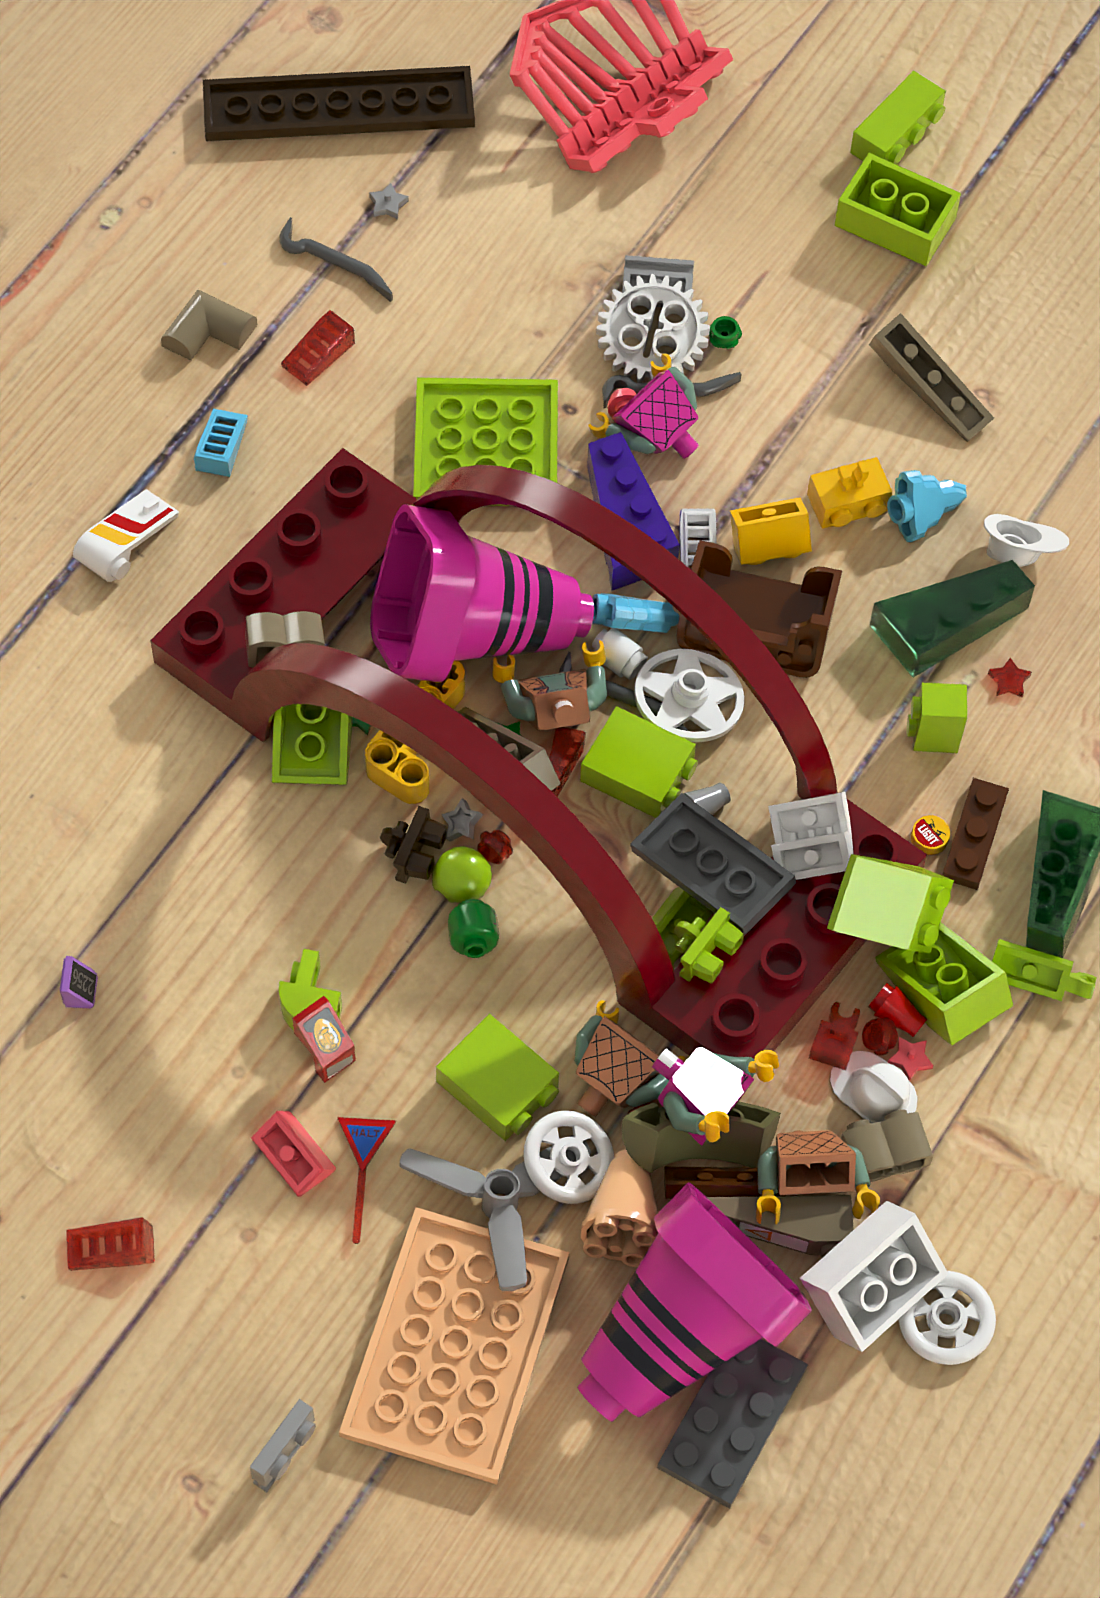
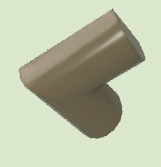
[161,290,258,360]

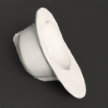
[984,514,1069,567]
[830,1051,917,1123]

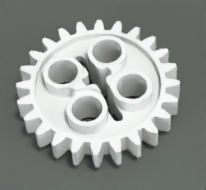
[596,274,710,383]

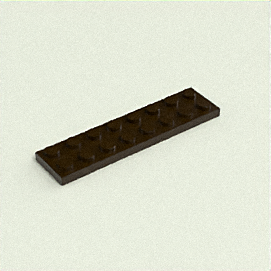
[203,66,475,141]

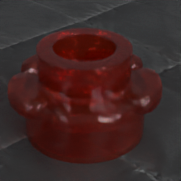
[477,830,513,864]
[862,1018,898,1056]

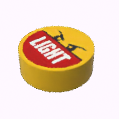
[911,815,950,855]

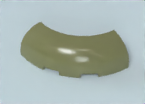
[622,1102,781,1173]

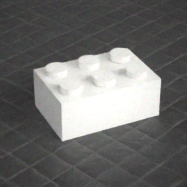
[800,1201,948,1352]

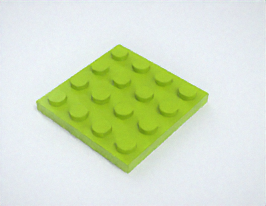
[413,377,558,506]

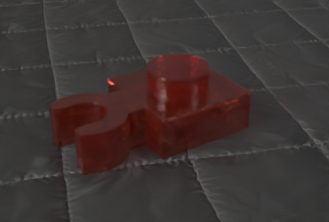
[809,1002,860,1071]

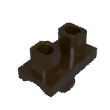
[380,806,447,884]

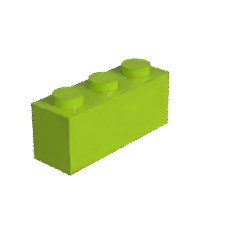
[850,70,946,164]

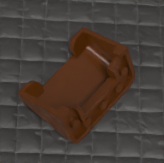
[676,540,842,678]

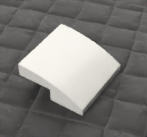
[768,792,853,880]

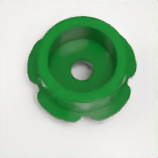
[708,316,742,349]

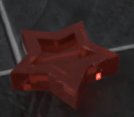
[988,657,1032,698]

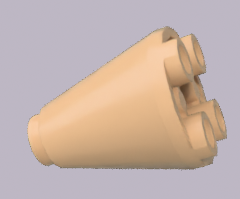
[581,1150,658,1267]

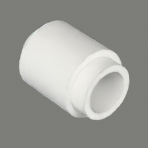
[592,628,648,680]

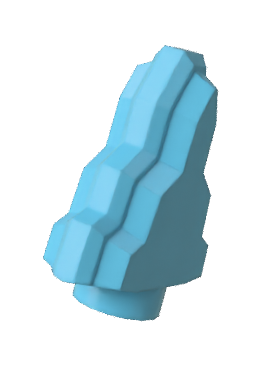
[887,470,967,543]
[592,593,680,633]

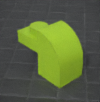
[279,949,342,1030]

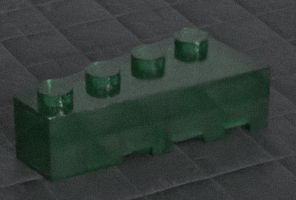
[870,560,1035,678]
[1026,790,1100,958]

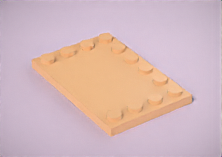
[339,1207,570,1485]

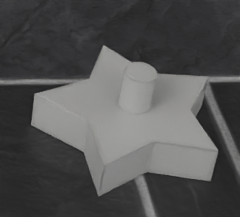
[369,183,409,219]
[442,798,484,841]

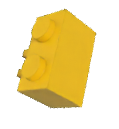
[807,457,893,529]
[730,498,812,565]

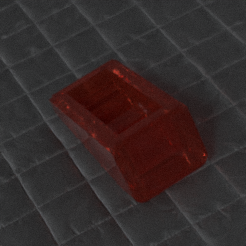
[281,310,355,386]
[549,727,586,797]
[66,1217,155,1271]

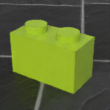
[907,682,967,753]

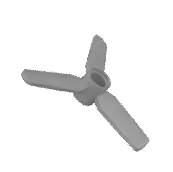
[400,1135,591,1291]

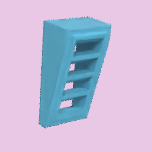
[194,409,248,477]

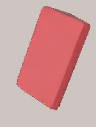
[251,1111,336,1197]

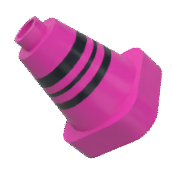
[370,504,594,682]
[577,1182,812,1422]

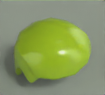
[432,846,492,903]

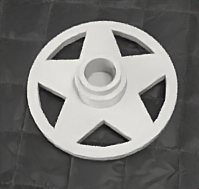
[634,649,744,742]

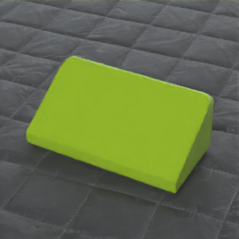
[652,887,713,965]

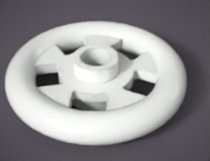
[524,1111,614,1204]
[898,1271,996,1365]

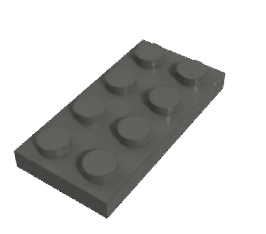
[630,793,796,936]
[657,1339,808,1509]

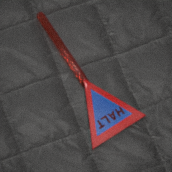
[337,1117,396,1244]

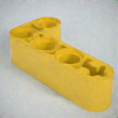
[365,661,465,804]

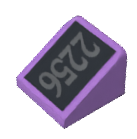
[60,956,98,1009]

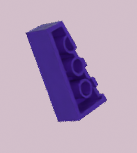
[587,432,680,591]

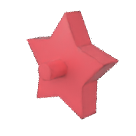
[888,1037,934,1080]

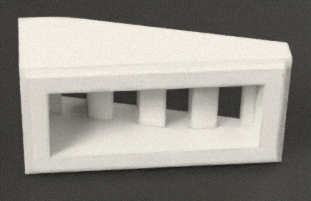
[679,509,717,567]

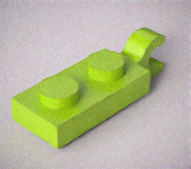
[992,939,1097,1001]

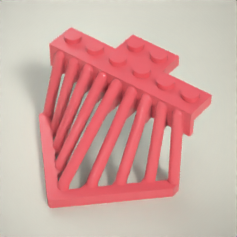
[509,0,733,173]

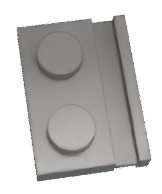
[622,255,694,307]
[250,1399,316,1493]

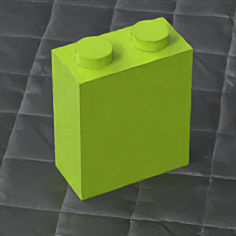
[580,706,698,818]
[436,1013,559,1141]

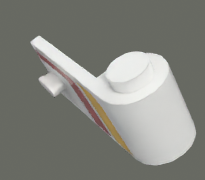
[73,489,179,582]

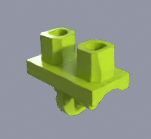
[674,907,744,983]

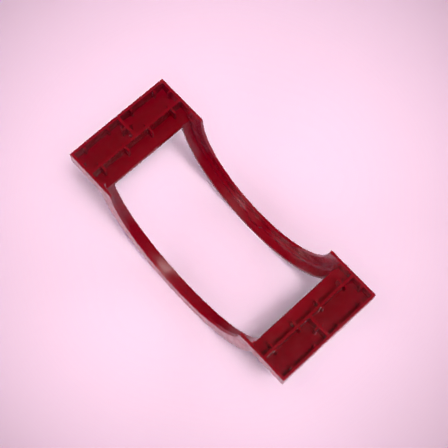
[150,448,927,1074]

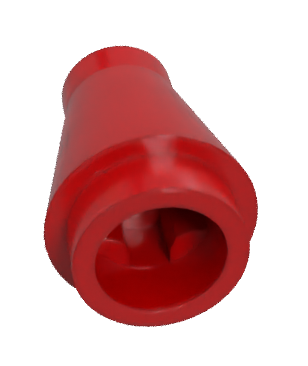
[868,983,927,1037]

